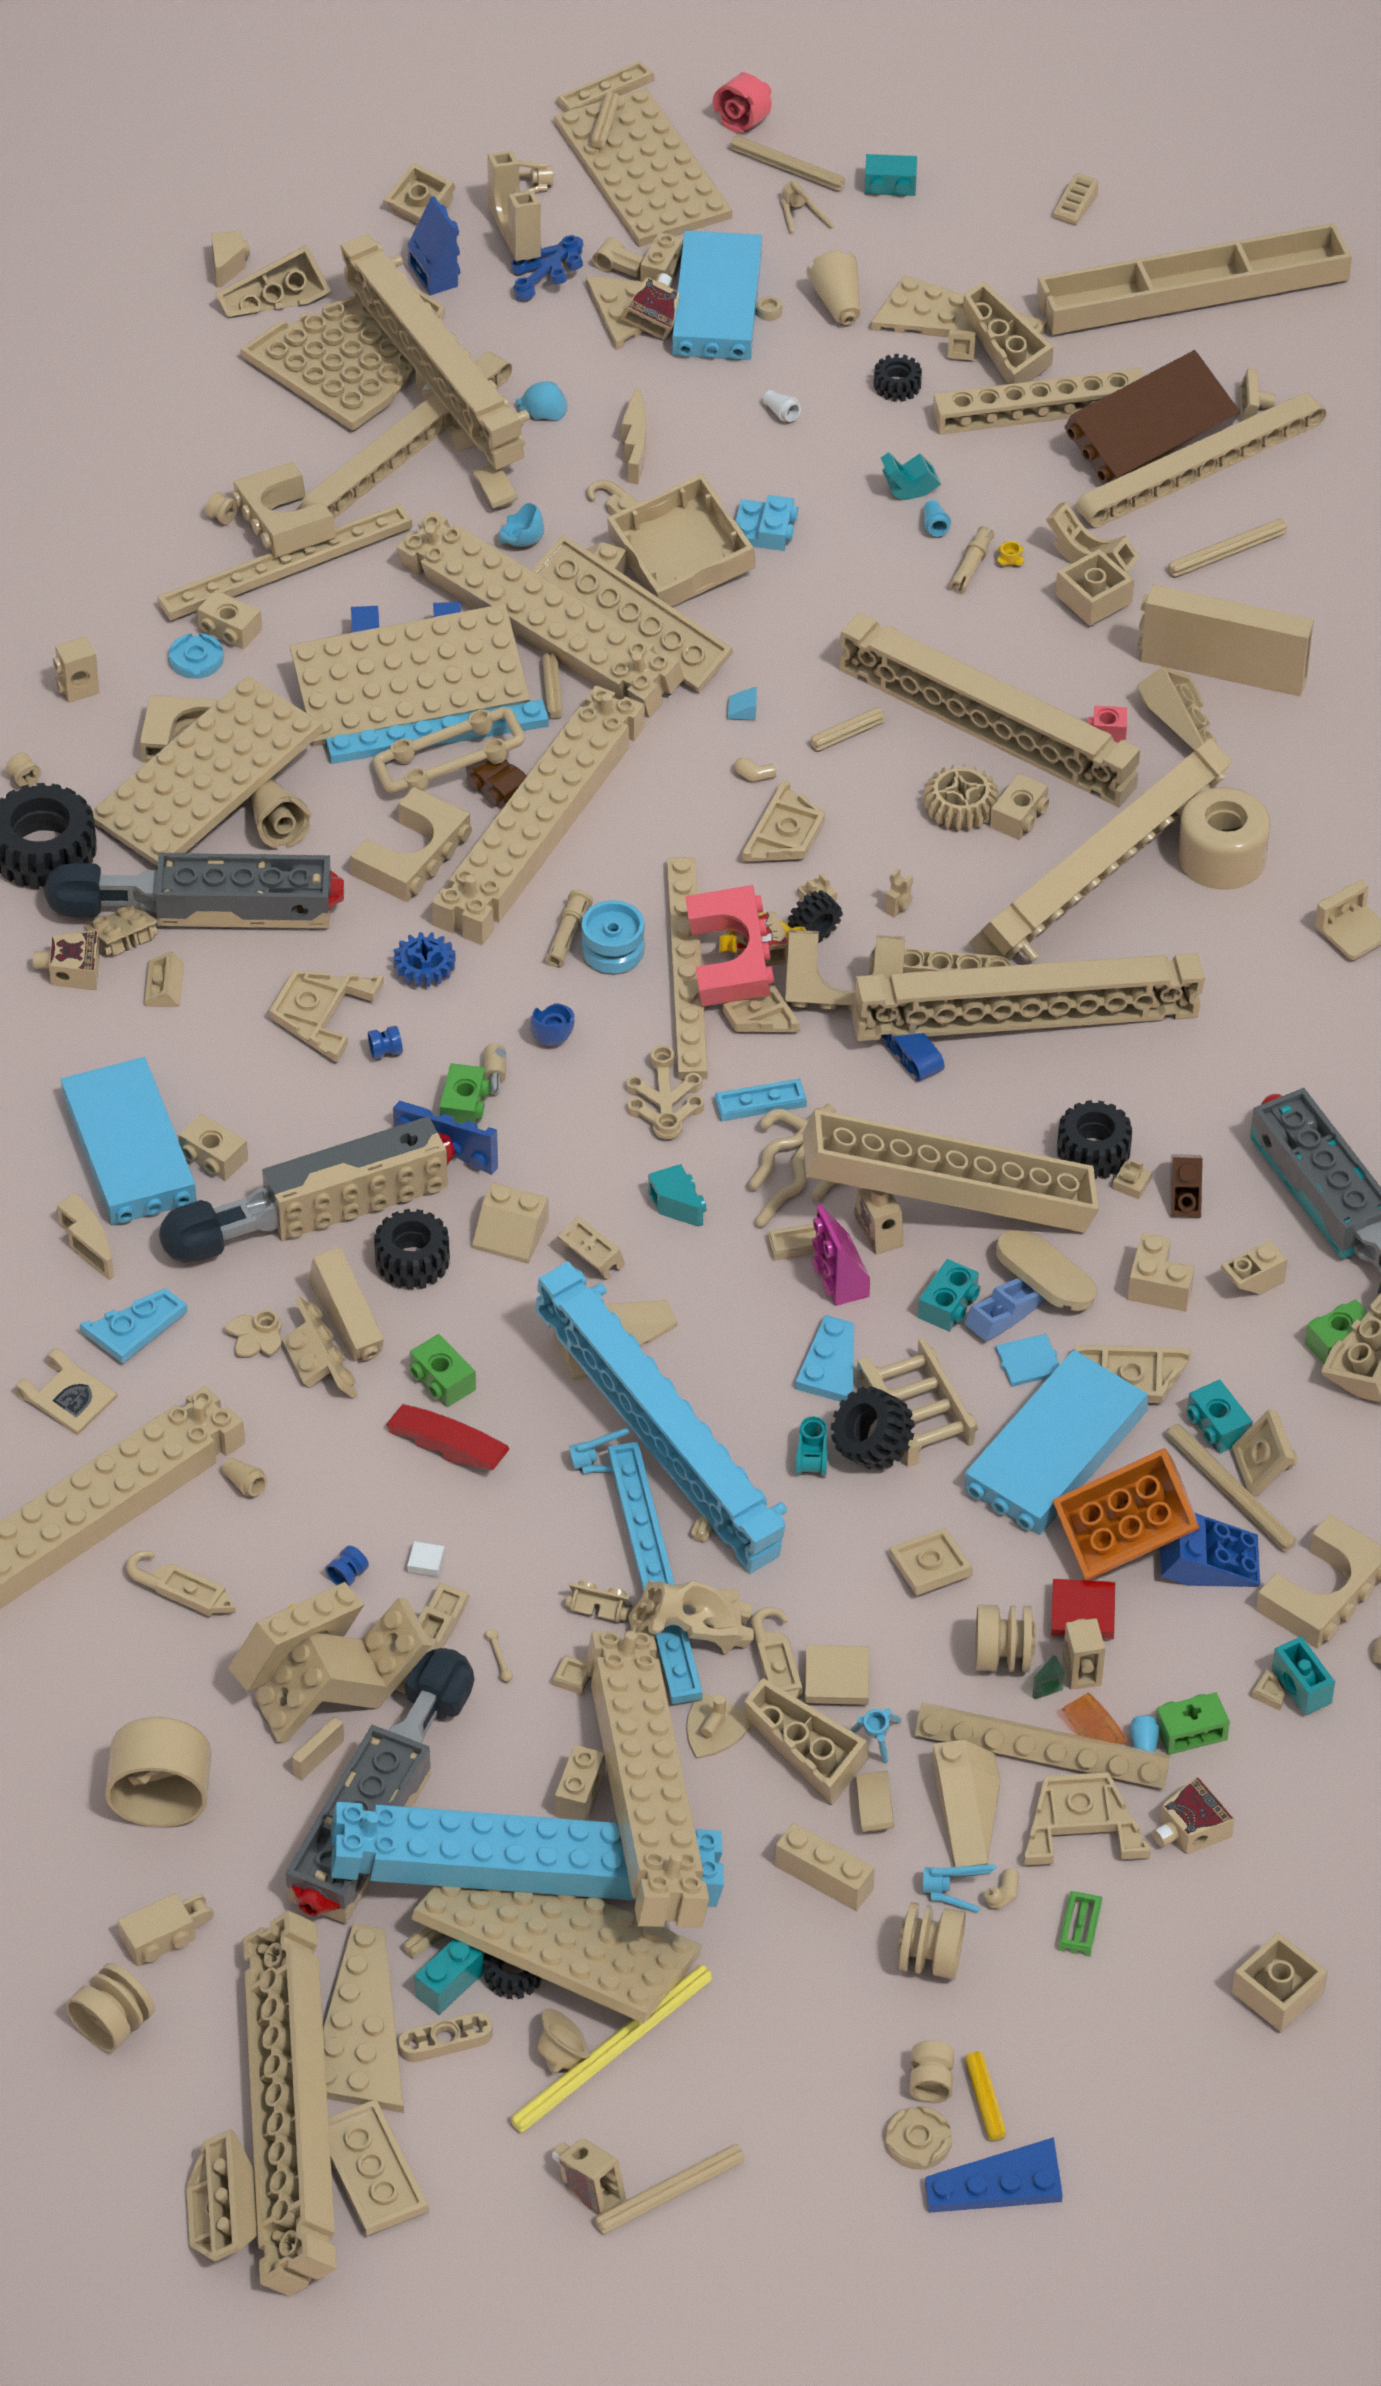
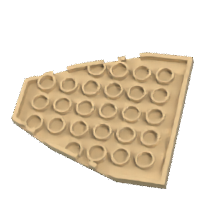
[241,284,445,431]

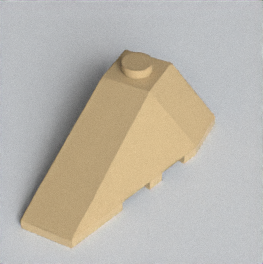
[932,1739,1001,1867]

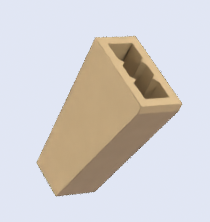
[309,1246,384,1361]

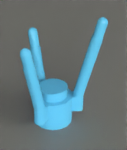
[569,1428,646,1474]
[850,1708,901,1763]
[923,1864,996,1912]

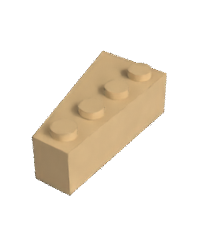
[963,281,1054,384]
[744,1678,868,1805]

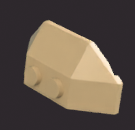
[186,2129,258,2261]

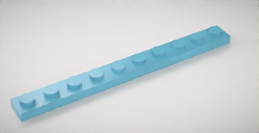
[608,1442,703,1705]

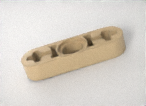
[399,2012,492,2062]

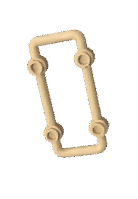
[373,707,525,793]

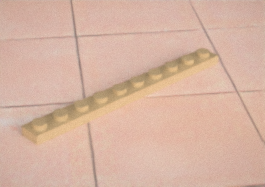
[158,503,412,621]
[667,857,708,1080]

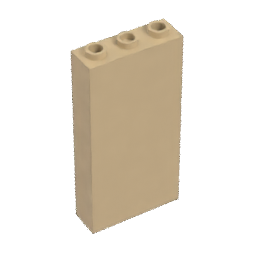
[1137,584,1314,697]

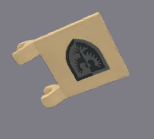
[16,1348,117,1435]

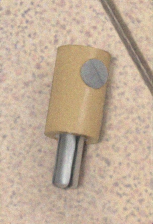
[484,1043,506,1095]

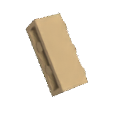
[775,1822,875,1911]

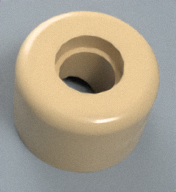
[1177,787,1270,890]
[105,1717,211,1827]

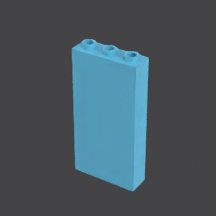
[673,230,762,360]
[61,1057,197,1225]
[965,1349,1148,1535]

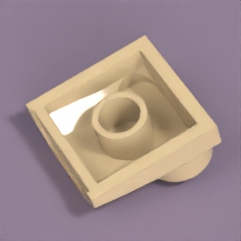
[384,162,456,224]

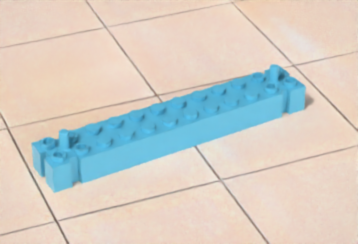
[535,1261,787,1574]
[331,1802,724,1907]

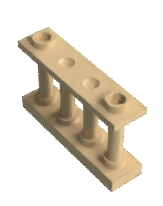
[857,1337,978,1467]

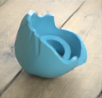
[516,381,567,420]
[498,503,544,547]

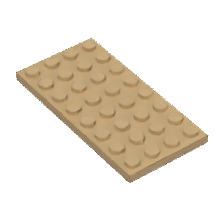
[554,88,733,247]
[290,603,530,746]
[92,676,325,867]
[412,1886,702,2023]

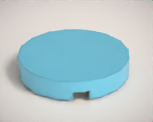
[169,633,224,679]

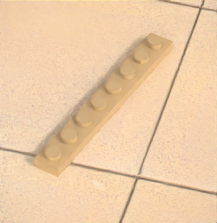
[915,1702,1171,1789]

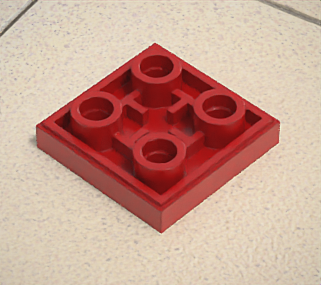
[1051,1579,1115,1639]

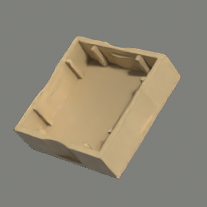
[607,473,756,607]

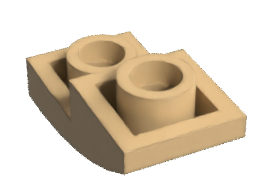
[473,464,518,508]
[856,1770,894,1832]

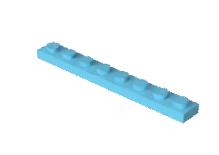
[326,699,549,764]

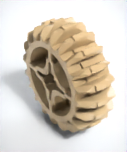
[923,764,999,832]

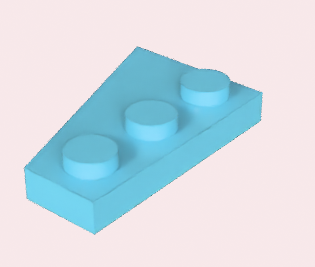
[80,1288,188,1364]
[795,1315,854,1402]

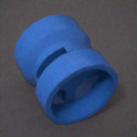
[367,1025,403,1060]
[325,1545,369,1587]

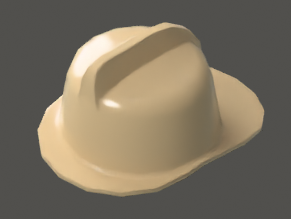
[537,2009,590,2073]

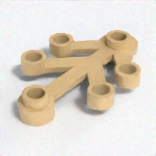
[626,1045,704,1139]

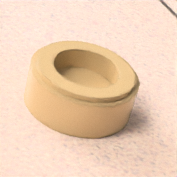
[756,296,782,321]

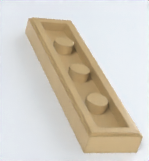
[556,60,654,112]

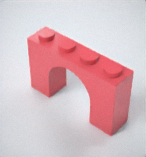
[685,885,775,1007]

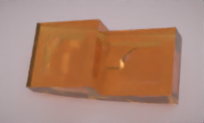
[1062,1692,1128,1745]

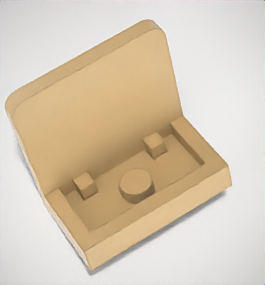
[1315,879,1381,960]

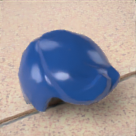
[530,1003,575,1046]

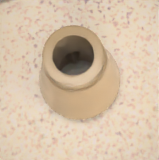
[223,1458,267,1497]

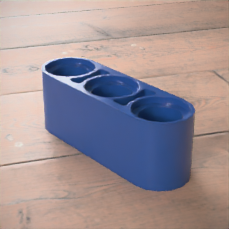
[881,1033,945,1082]

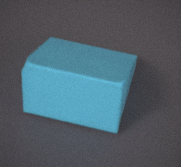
[728,687,757,720]

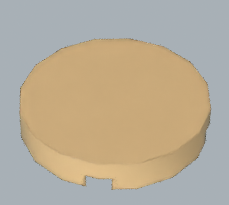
[886,2106,952,2169]

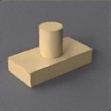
[1239,368,1276,421]

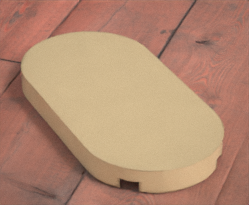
[996,1230,1097,1311]

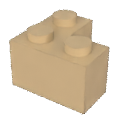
[1127,1232,1195,1312]

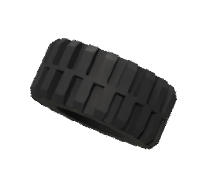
[0,783,97,889]

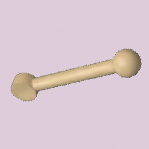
[486,1629,513,1682]

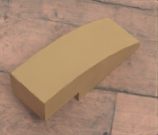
[57,1193,114,1280]

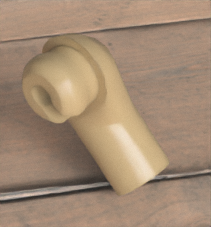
[984,1868,1019,1909]

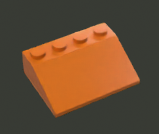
[1053,1448,1200,1581]

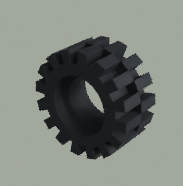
[874,354,922,402]
[788,890,843,943]
[484,1953,542,2000]

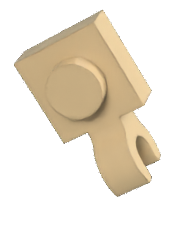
[885,868,914,918]

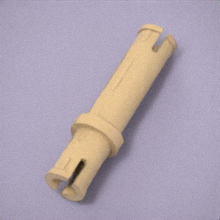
[949,526,994,594]

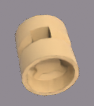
[910,2040,954,2103]

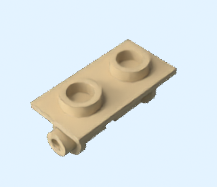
[565,1581,633,1623]

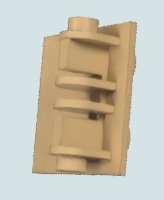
[84,906,158,956]

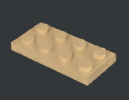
[328,2099,429,2236]

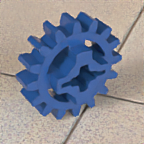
[393,932,456,987]

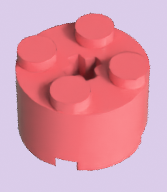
[713,72,772,133]

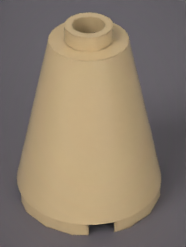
[806,250,860,325]
[251,778,311,848]

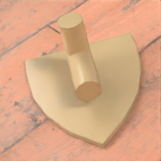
[687,1692,752,1759]

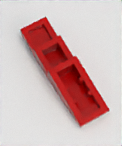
[386,1404,510,1470]

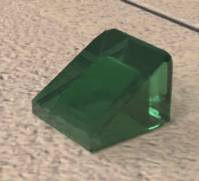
[1032,1655,1065,1699]

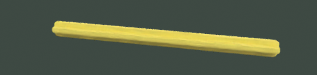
[511,1965,712,2132]

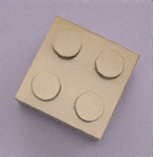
[1055,549,1134,626]
[1232,1932,1328,2032]

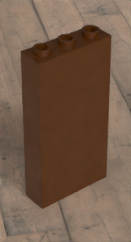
[1064,350,1241,484]

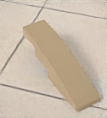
[621,388,646,484]
[395,1582,470,1695]

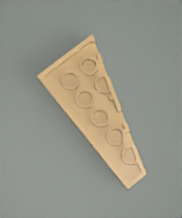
[871,275,1047,340]
[323,1923,404,2113]

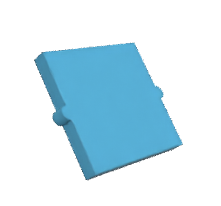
[996,1334,1059,1387]

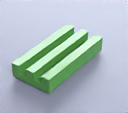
[1058,1891,1102,1956]

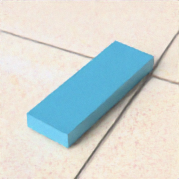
[714,1079,807,1121]

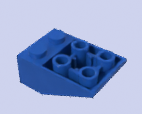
[408,196,460,296]
[1160,1513,1260,1587]

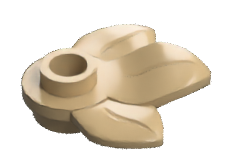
[225,1309,282,1357]

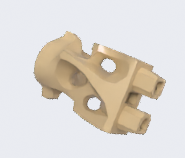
[629,1580,754,1654]

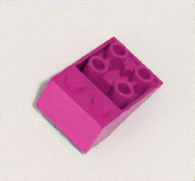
[812,1204,870,1306]

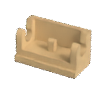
[557,1216,625,1279]

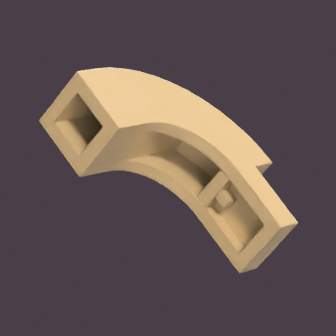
[1046,502,1140,573]

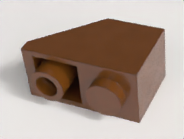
[1170,1154,1203,1217]

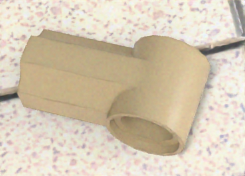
[592,238,644,279]

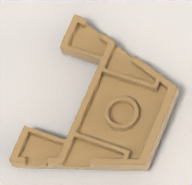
[269,970,384,1062]
[1024,1772,1151,1865]

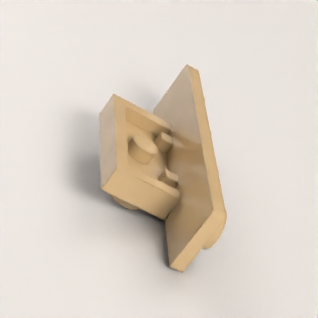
[282,1297,358,1398]

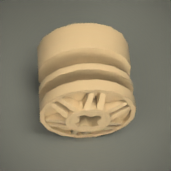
[975,1604,1036,1672]
[898,1902,966,1980]
[66,1963,155,2052]

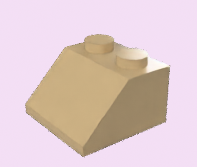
[472,1182,549,1264]

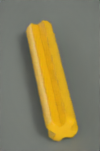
[966,2051,1006,2141]

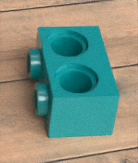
[918,1259,981,1332]

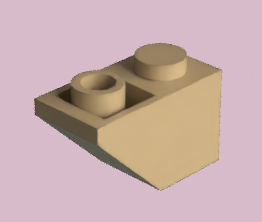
[1221,1240,1288,1295]

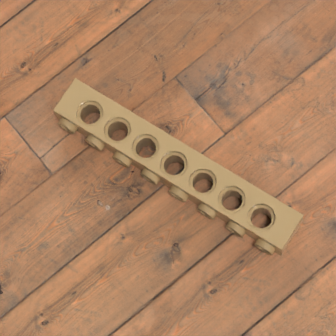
[933,368,1144,435]

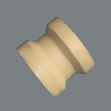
[205,492,238,525]
[5,752,41,787]

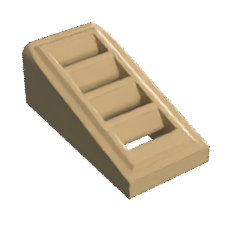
[1053,173,1099,225]

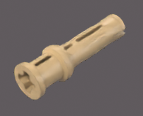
[546,889,593,967]

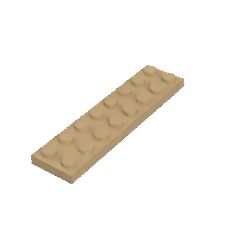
[532,534,733,692]

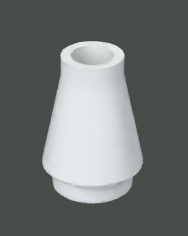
[763,390,801,422]

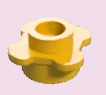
[997,541,1024,566]

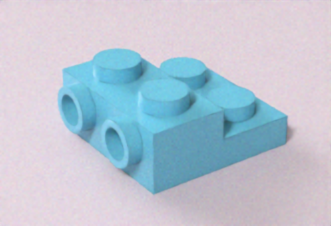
[736,495,798,551]

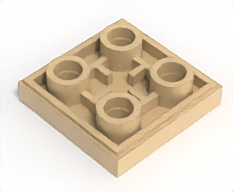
[805,1645,869,1705]

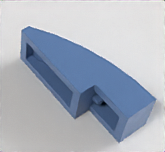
[965,1278,1045,1342]

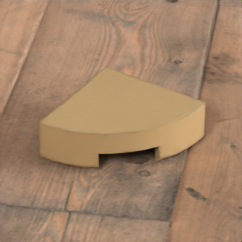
[1252,1669,1284,1711]

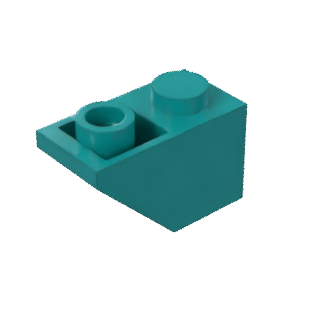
[648,1164,707,1227]

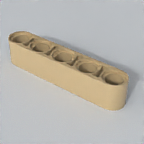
[869,948,1010,975]

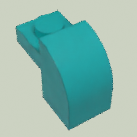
[880,452,941,500]

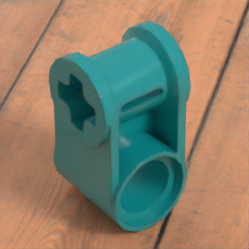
[796,1416,828,1476]

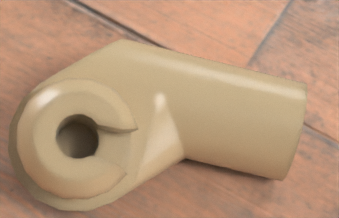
[735,757,776,782]

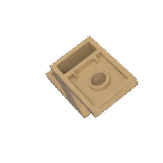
[253,1598,432,1743]

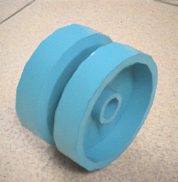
[581,900,645,974]

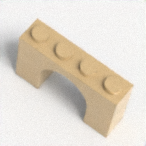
[487,150,541,261]
[231,461,336,557]
[140,695,219,763]
[350,787,472,902]
[785,929,905,1010]
[1256,1514,1381,1649]
[228,1582,364,1692]

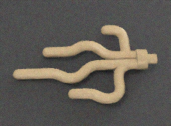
[748,1103,839,1228]

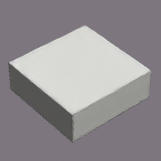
[408,1541,445,1577]

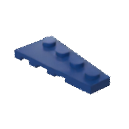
[393,1100,498,1175]
[925,2137,1063,2213]

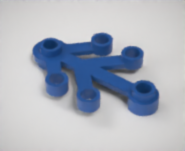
[510,235,584,301]

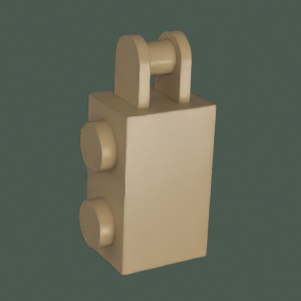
[118,1893,214,1966]

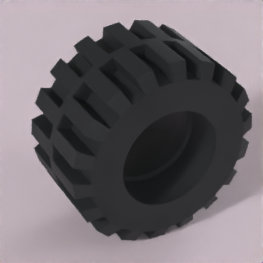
[1057,1100,1132,1179]
[374,1209,450,1290]
[831,1386,915,1470]

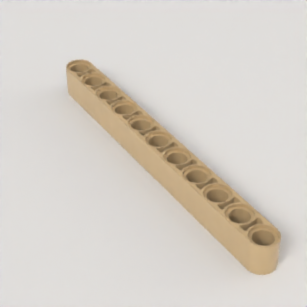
[300,351,513,519]
[1075,392,1327,527]

